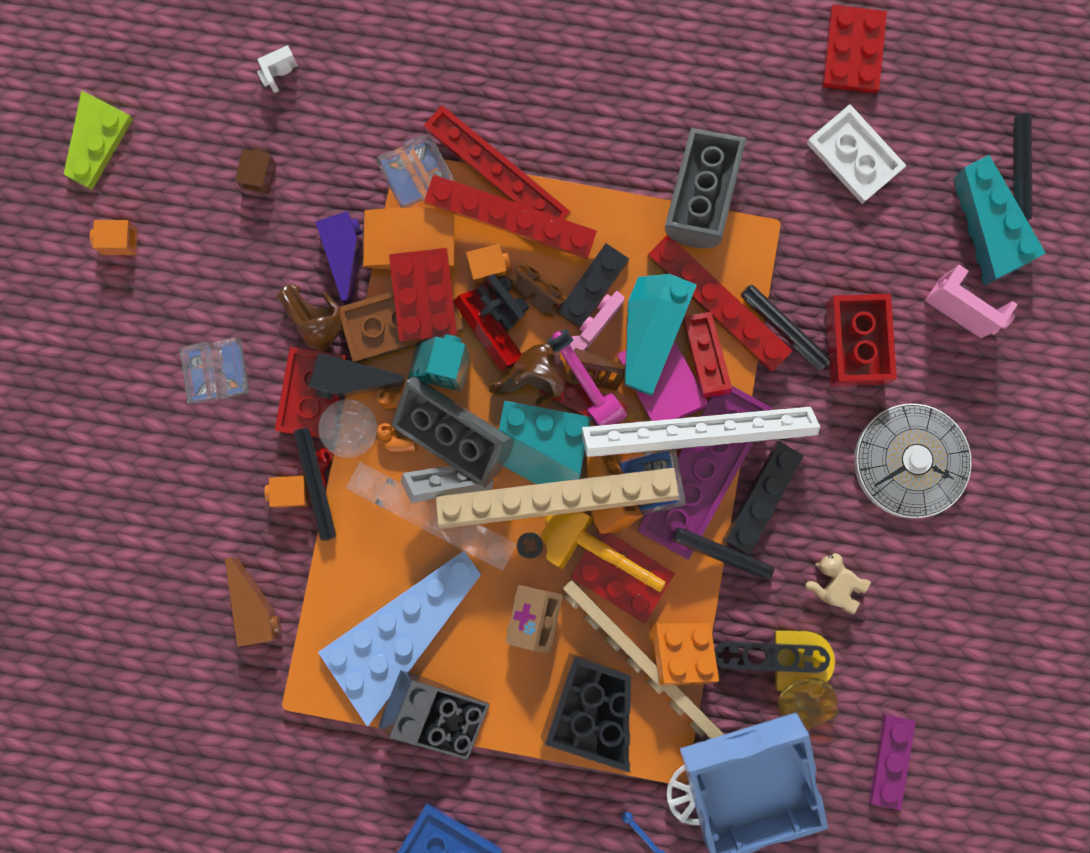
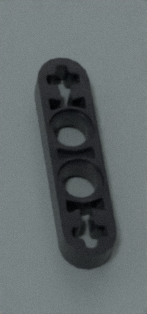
[714,641,830,673]

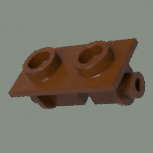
[509,266,566,317]

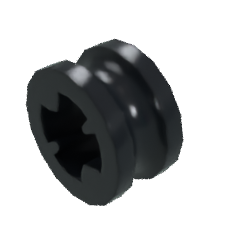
[517,532,543,559]

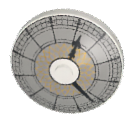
[854,404,971,518]

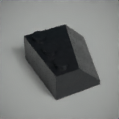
[540,652,631,773]

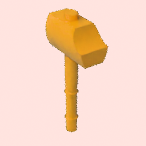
[540,512,666,592]

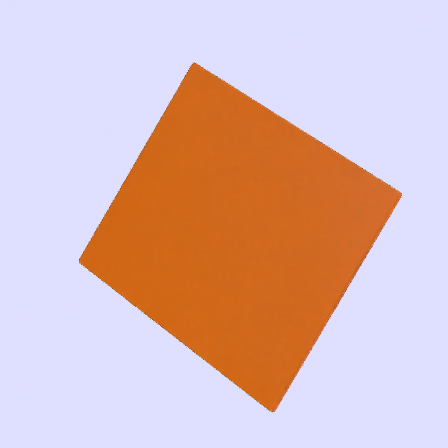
[282,152,781,784]

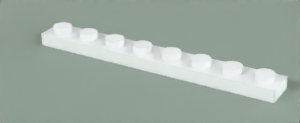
[582,407,820,457]

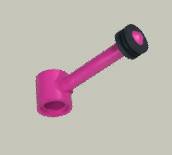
[547,329,627,426]

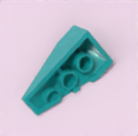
[625,274,696,396]

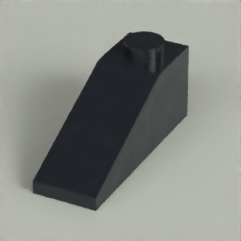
[309,353,404,400]

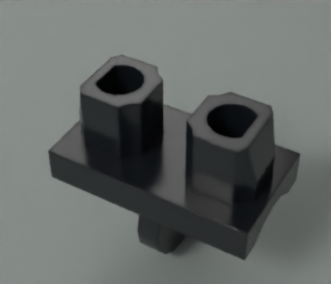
[476,274,529,332]

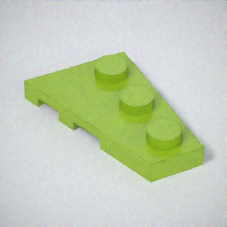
[64,90,133,190]

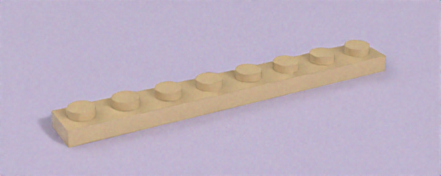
[436,468,679,529]
[563,580,724,739]

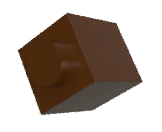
[235,148,276,195]

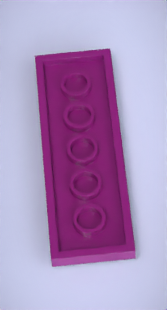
[637,386,772,560]

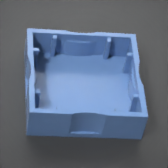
[680,713,828,853]

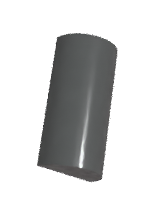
[665,128,746,248]
[391,377,513,487]

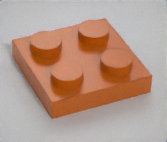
[652,623,719,686]

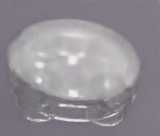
[319,399,378,458]

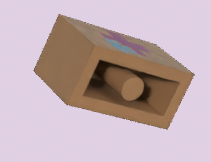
[505,585,563,653]

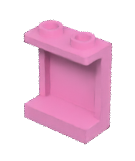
[925,265,1017,338]

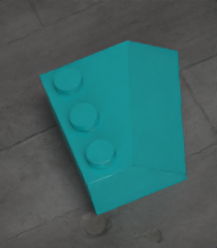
[499,401,591,484]

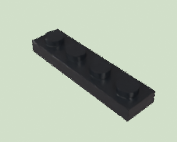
[722,441,803,555]

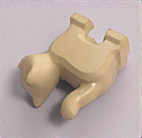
[805,553,871,614]

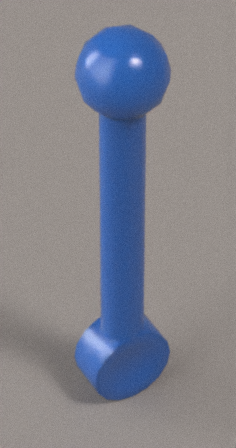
[622,812,666,853]

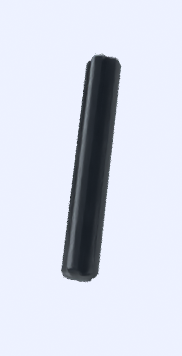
[1014,113,1033,221]
[741,284,830,370]
[294,428,336,541]
[672,527,774,581]

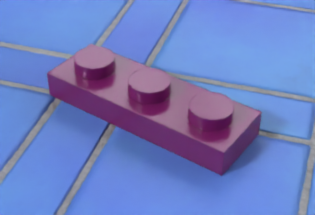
[869,714,916,810]

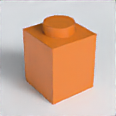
[90,220,138,255]
[466,244,511,286]
[264,476,310,508]

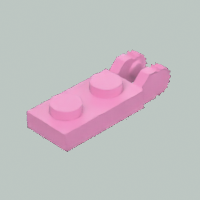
[570,291,624,351]

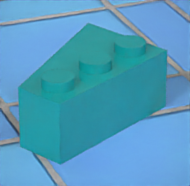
[407,335,471,392]

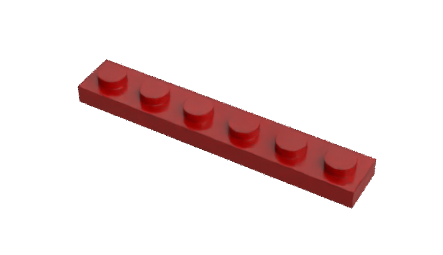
[423,105,571,220]
[424,174,597,260]
[647,235,792,372]

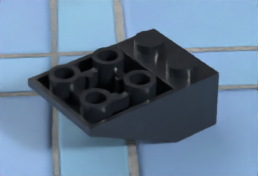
[378,670,489,760]

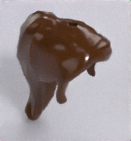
[276,284,341,352]
[489,343,567,405]

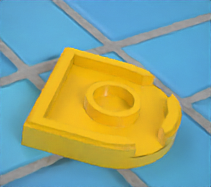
[774,631,835,691]

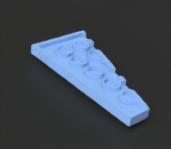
[318,551,481,727]

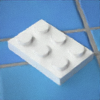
[807,105,906,204]

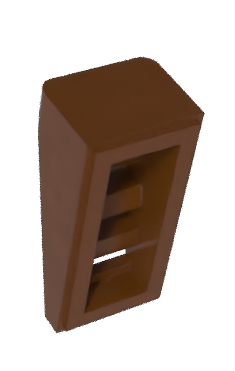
[565,348,625,391]

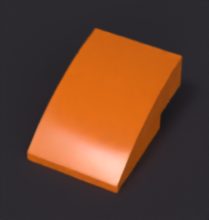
[363,208,454,270]

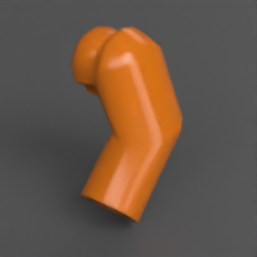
[376,382,406,409]
[376,423,417,452]

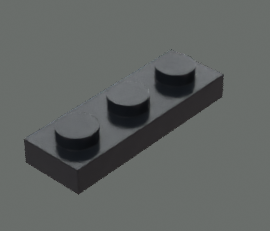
[558,243,629,329]

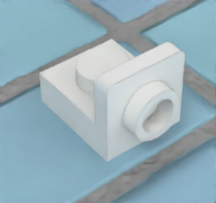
[257,45,298,93]

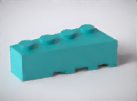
[953,155,1046,286]

